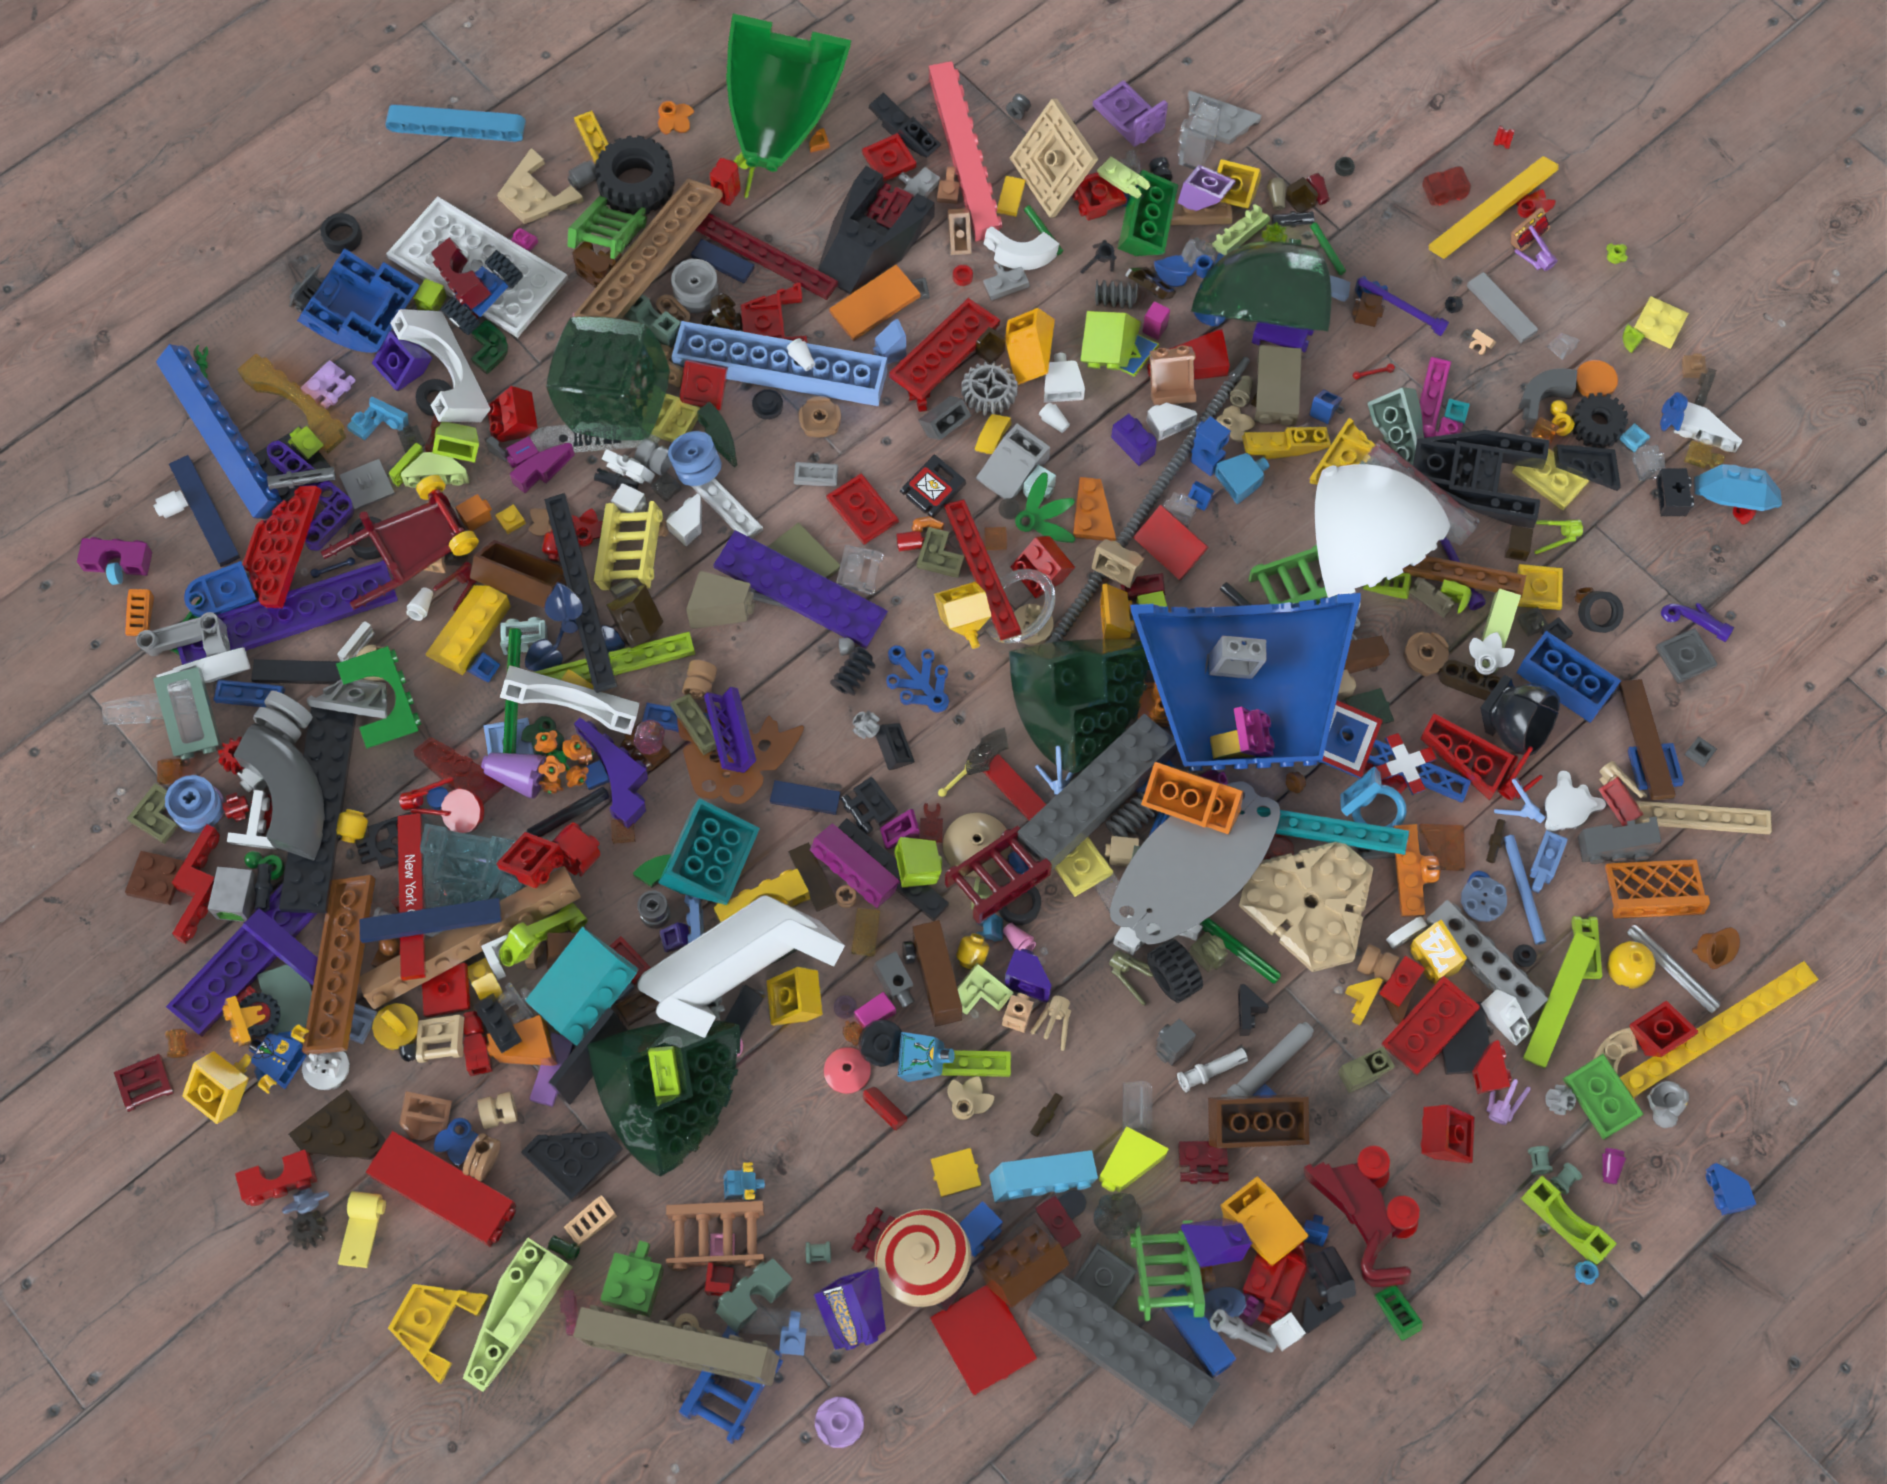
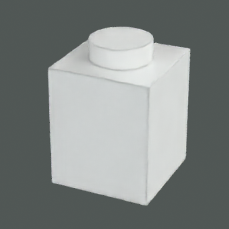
[611,483,647,513]

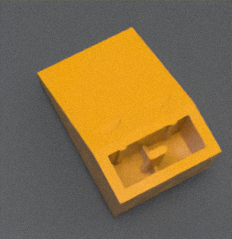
[1005,308,1055,385]
[1221,1177,1309,1266]

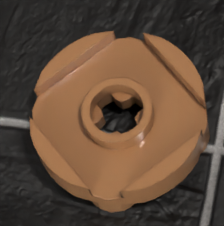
[799,396,841,437]
[1403,631,1449,676]

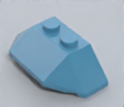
[1694,464,1782,511]

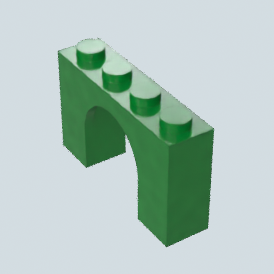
[336,646,422,749]

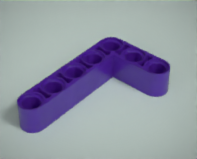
[267,441,354,551]

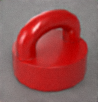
[1732,507,1756,525]

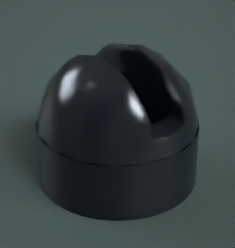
[1445,296,1463,313]
[398,1044,416,1062]

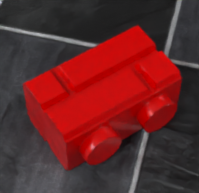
[710,158,741,206]

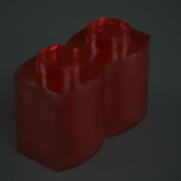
[1422,166,1471,206]

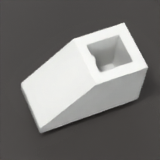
[666,493,702,546]
[1481,989,1532,1046]

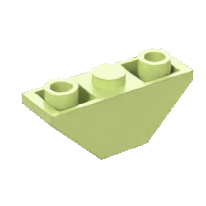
[401,452,470,488]

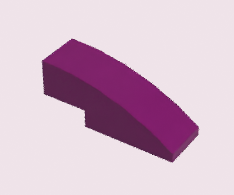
[510,442,575,493]

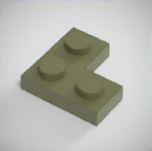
[917,527,964,578]
[126,783,179,844]

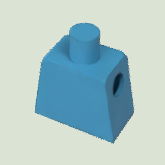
[1214,453,1269,504]

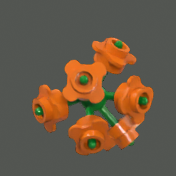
[534,731,593,794]

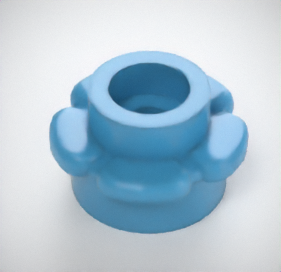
[1575,1260,1599,1285]

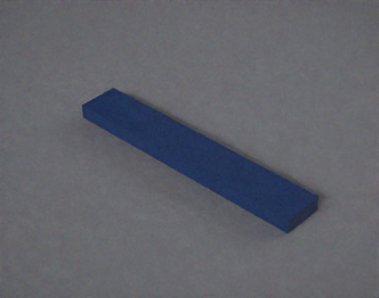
[169,455,241,567]
[359,898,502,943]

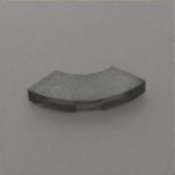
[966,727,1009,775]

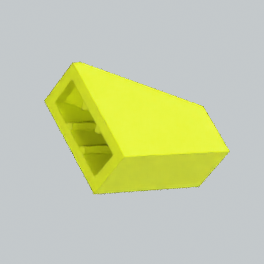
[1099,1126,1169,1192]

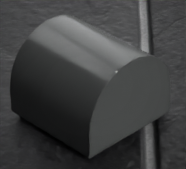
[1685,736,1717,768]

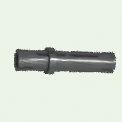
[267,467,336,490]

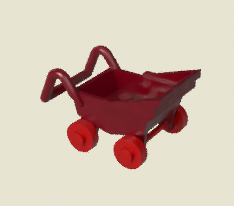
[1303,1146,1420,1287]

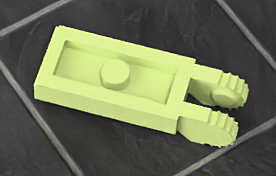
[1097,157,1150,198]

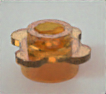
[843,1021,862,1046]

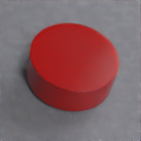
[953,265,973,286]

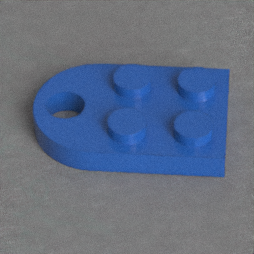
[184,561,257,617]

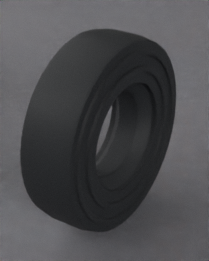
[416,379,452,416]

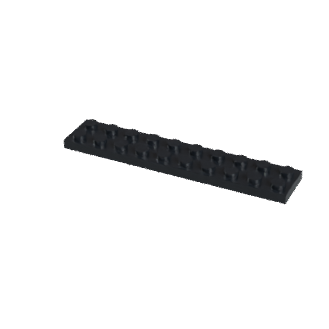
[279,707,357,914]

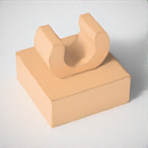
[1469,329,1496,355]

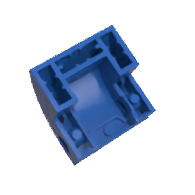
[297,248,420,353]

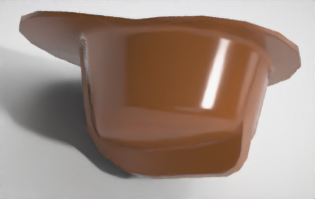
[1692,927,1740,969]

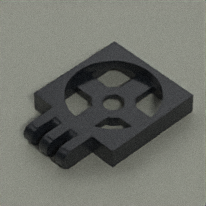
[355,812,425,870]

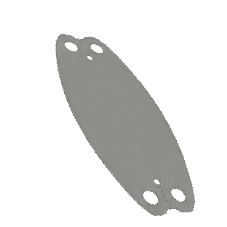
[1110,781,1280,944]

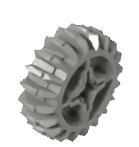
[961,361,1018,416]

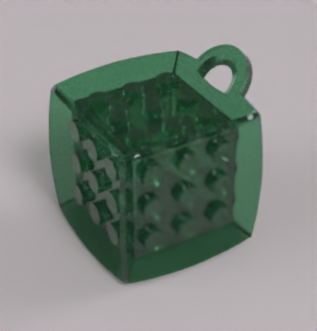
[546,316,670,440]

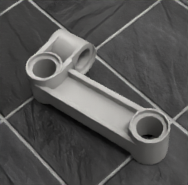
[136,612,230,657]

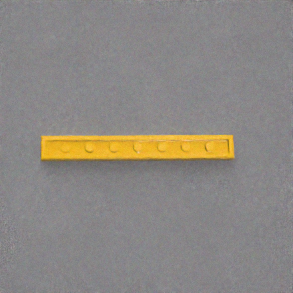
[1429,156,1558,259]

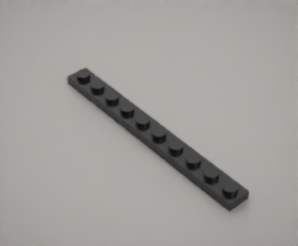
[544,493,618,693]

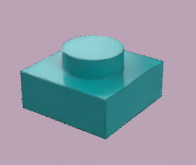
[1444,399,1470,426]

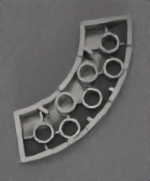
[234,723,325,860]

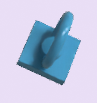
[1340,766,1407,828]

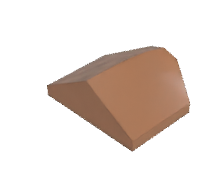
[399,1091,452,1142]

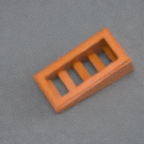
[125,589,154,636]

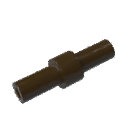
[1486,819,1506,863]
[1030,1093,1063,1137]

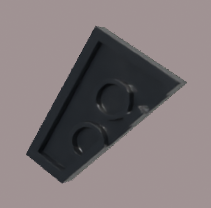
[1553,444,1621,491]

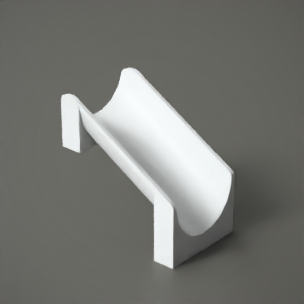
[637,895,845,1038]

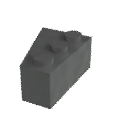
[1578,816,1661,864]

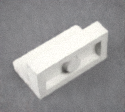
[481,935,508,980]

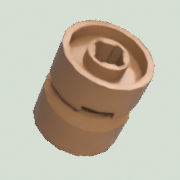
[682,660,717,700]
[1357,944,1399,984]

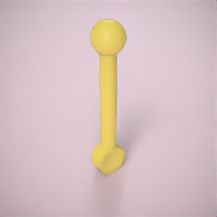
[938,763,974,797]

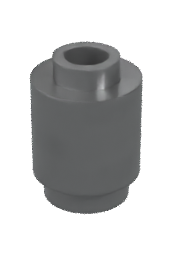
[567,161,596,189]

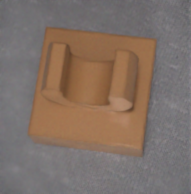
[1682,353,1706,378]

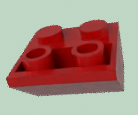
[487,386,538,443]
[1010,536,1075,598]

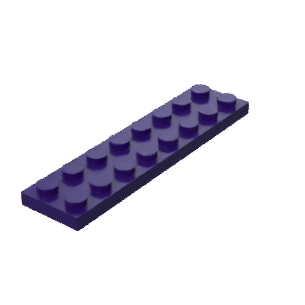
[713,530,888,649]
[166,883,317,1037]

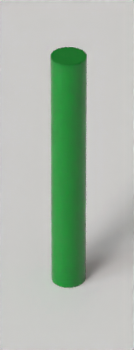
[1024,205,1063,255]
[1310,222,1346,275]

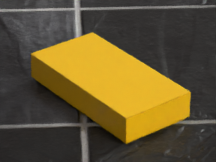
[997,176,1025,217]

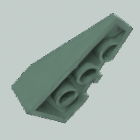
[1367,387,1424,466]

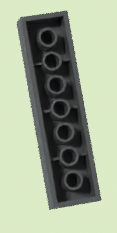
[1018,713,1177,871]
[1027,1272,1220,1430]

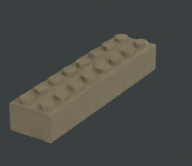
[573,1305,779,1386]

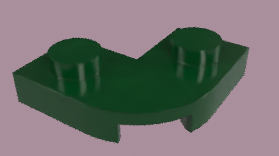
[471,320,508,374]

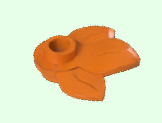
[658,101,694,135]

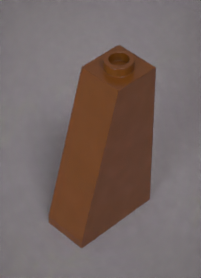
[1344,636,1390,674]

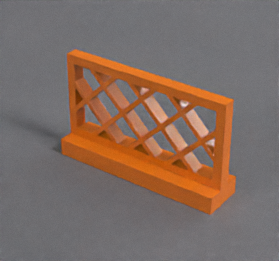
[1605,859,1710,919]

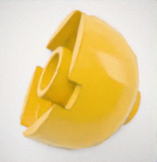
[1607,941,1655,989]

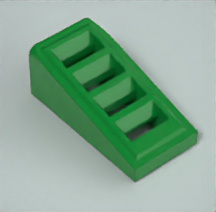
[1374,1285,1423,1341]

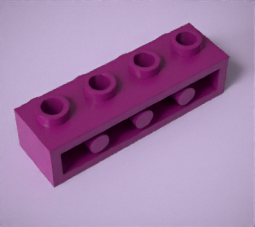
[810,823,900,908]

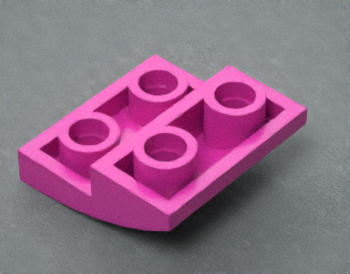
[1234,707,1275,757]

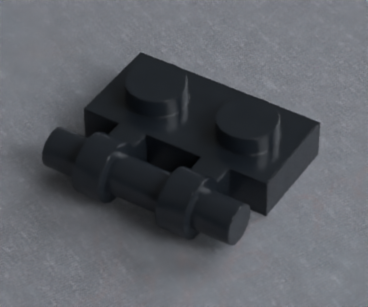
[841,777,898,834]

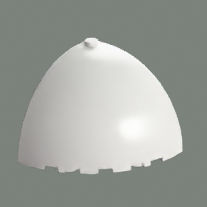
[1315,464,1450,598]

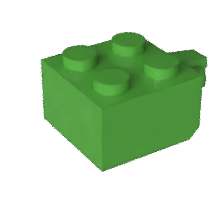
[600,1241,664,1317]

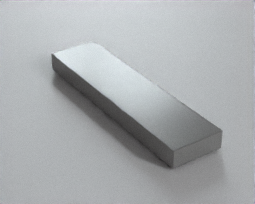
[1467,272,1538,343]

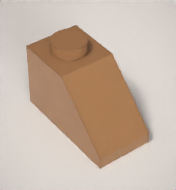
[948,208,971,255]

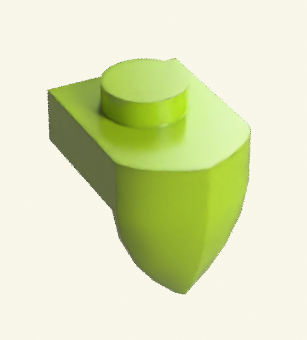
[1439,579,1471,614]

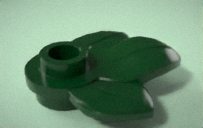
[521,716,564,756]

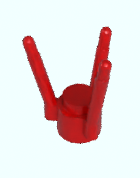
[1498,746,1543,801]
[399,777,454,816]

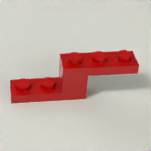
[172,824,220,944]

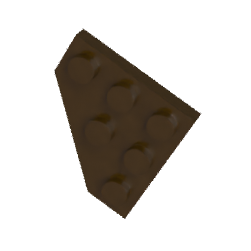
[289,1090,386,1160]

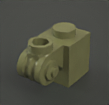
[1189,931,1228,972]

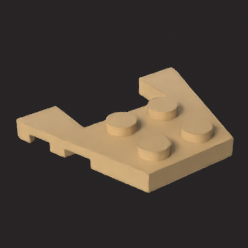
[497,149,584,224]

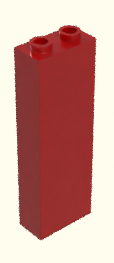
[366,1131,516,1247]

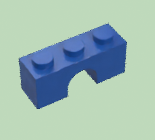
[1191,416,1231,477]

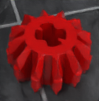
[218,736,245,776]

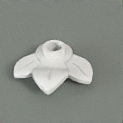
[1469,632,1515,675]

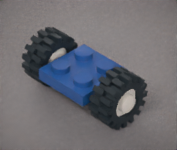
[441,250,524,335]

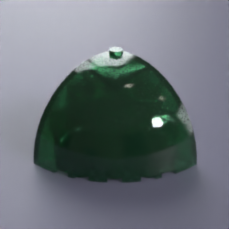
[1191,238,1331,332]
[1009,639,1151,773]
[588,1020,740,1177]

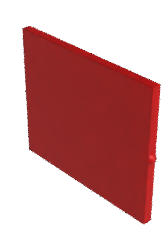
[930,1285,1037,1396]

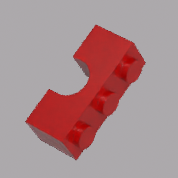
[235,1150,318,1206]

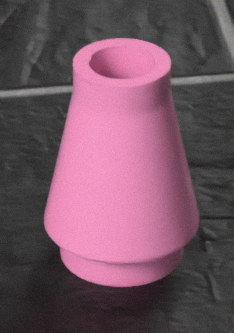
[1003,923,1036,951]

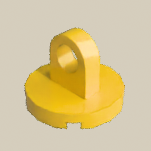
[372,1003,419,1050]

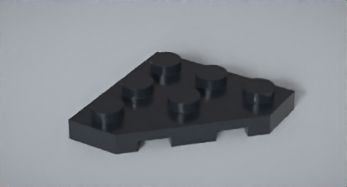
[521,1131,623,1202]

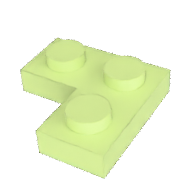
[957,963,1014,1015]

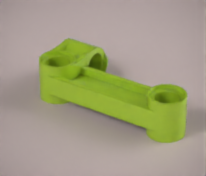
[499,903,588,967]

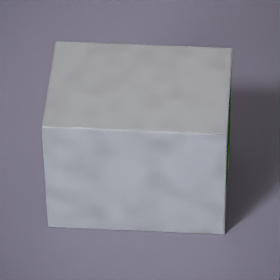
[208,867,257,922]

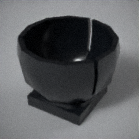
[1480,675,1560,756]

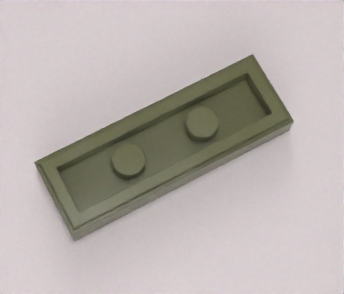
[670,693,717,755]

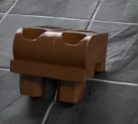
[572,241,622,288]

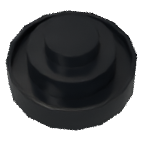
[752,389,783,420]

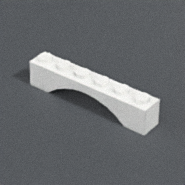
[500,665,639,735]

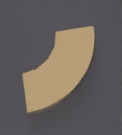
[1593,1028,1637,1074]

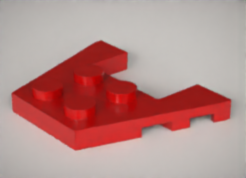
[740,282,808,343]

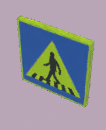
[1119,334,1160,377]

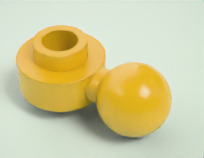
[1550,400,1574,436]

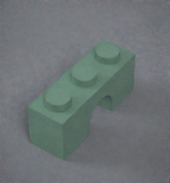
[624,294,681,348]
[716,1258,792,1333]

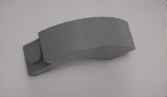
[1518,368,1578,430]

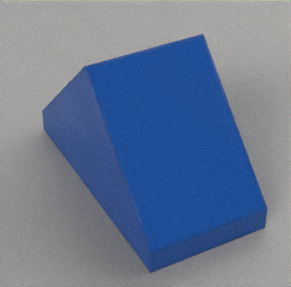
[1309,389,1343,424]

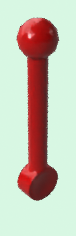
[1353,364,1395,380]

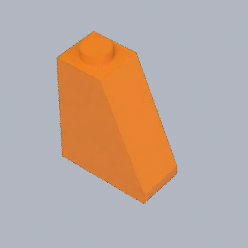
[486,1015,558,1066]

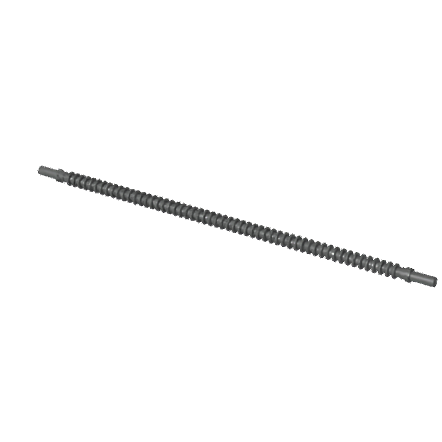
[1035,357,1250,668]

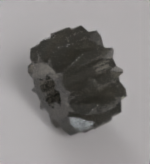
[286,1210,328,1250]

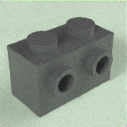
[918,396,971,440]
[1155,1018,1196,1066]

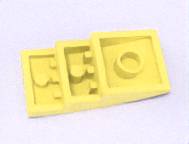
[604,376,702,442]

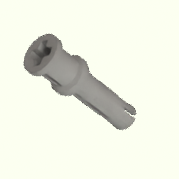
[1210,1309,1277,1353]

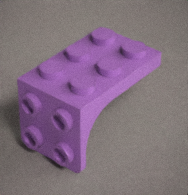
[1093,80,1168,147]

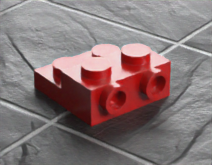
[1072,172,1127,221]
[496,832,564,888]

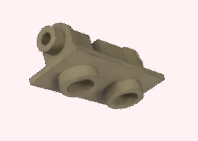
[1409,577,1456,618]

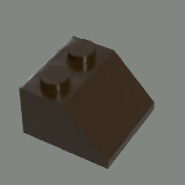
[606,584,663,649]

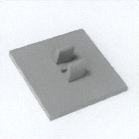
[339,459,395,510]

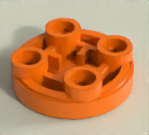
[1576,360,1618,398]

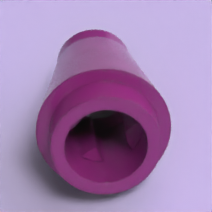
[1602,1148,1626,1185]

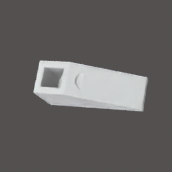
[1674,402,1742,453]

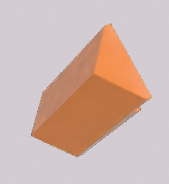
[1141,762,1243,834]

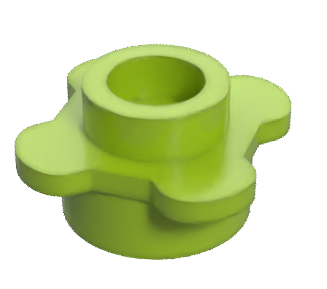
[1606,244,1628,264]

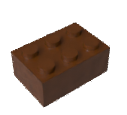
[977,1223,1069,1308]

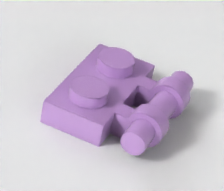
[300,360,356,410]

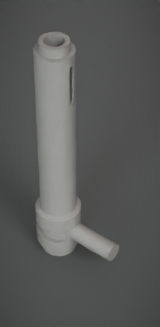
[1220,1022,1314,1097]

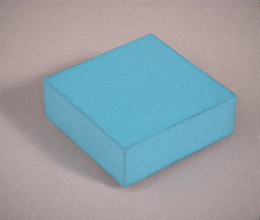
[1619,423,1650,453]

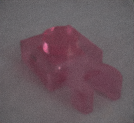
[560,1290,578,1336]

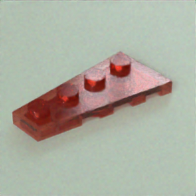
[413,737,506,805]

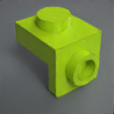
[288,426,324,460]

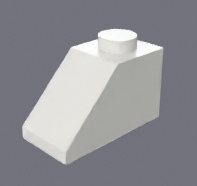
[1146,403,1197,441]

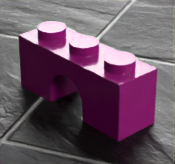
[77,537,153,576]

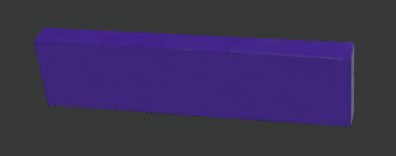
[242,909,318,986]

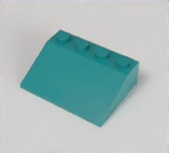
[659,798,760,905]
[525,926,638,1046]

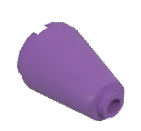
[481,752,547,799]

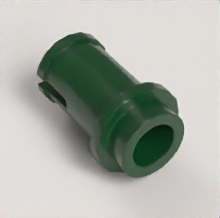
[547,1235,580,1261]

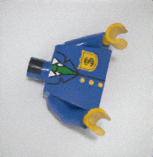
[249,1024,309,1094]

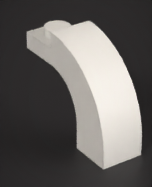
[984,226,1059,270]

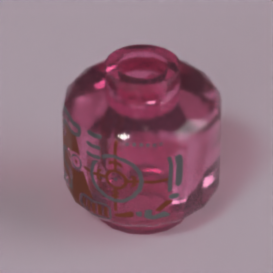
[634,720,665,754]

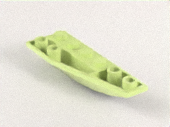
[463,1238,573,1392]

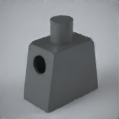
[873,951,915,1008]

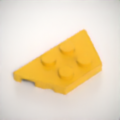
[1309,418,1375,484]

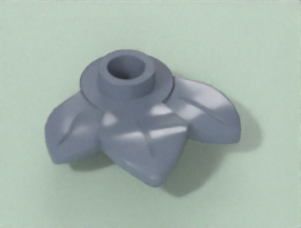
[282,1188,329,1214]

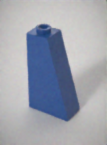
[1163,1288,1236,1378]

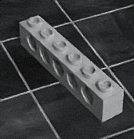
[1425,900,1548,1020]

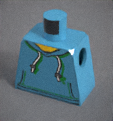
[898,1032,954,1082]

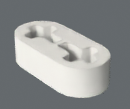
[1386,916,1428,950]

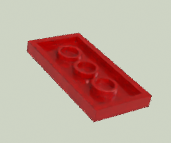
[1381,976,1480,1076]

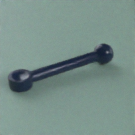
[310,557,355,578]

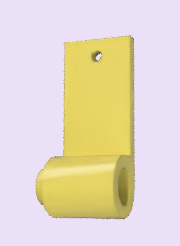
[338,1191,386,1268]

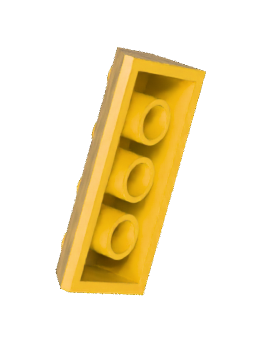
[425,585,511,676]

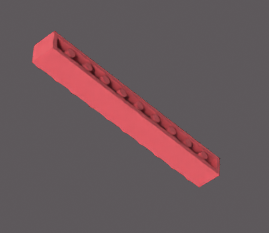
[929,61,1002,242]

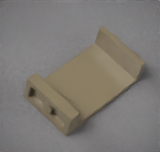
[1254,345,1301,426]

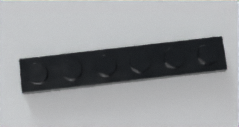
[838,818,949,921]

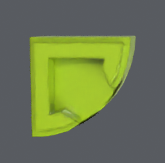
[1622,324,1645,353]

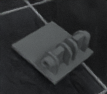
[289,263,325,312]

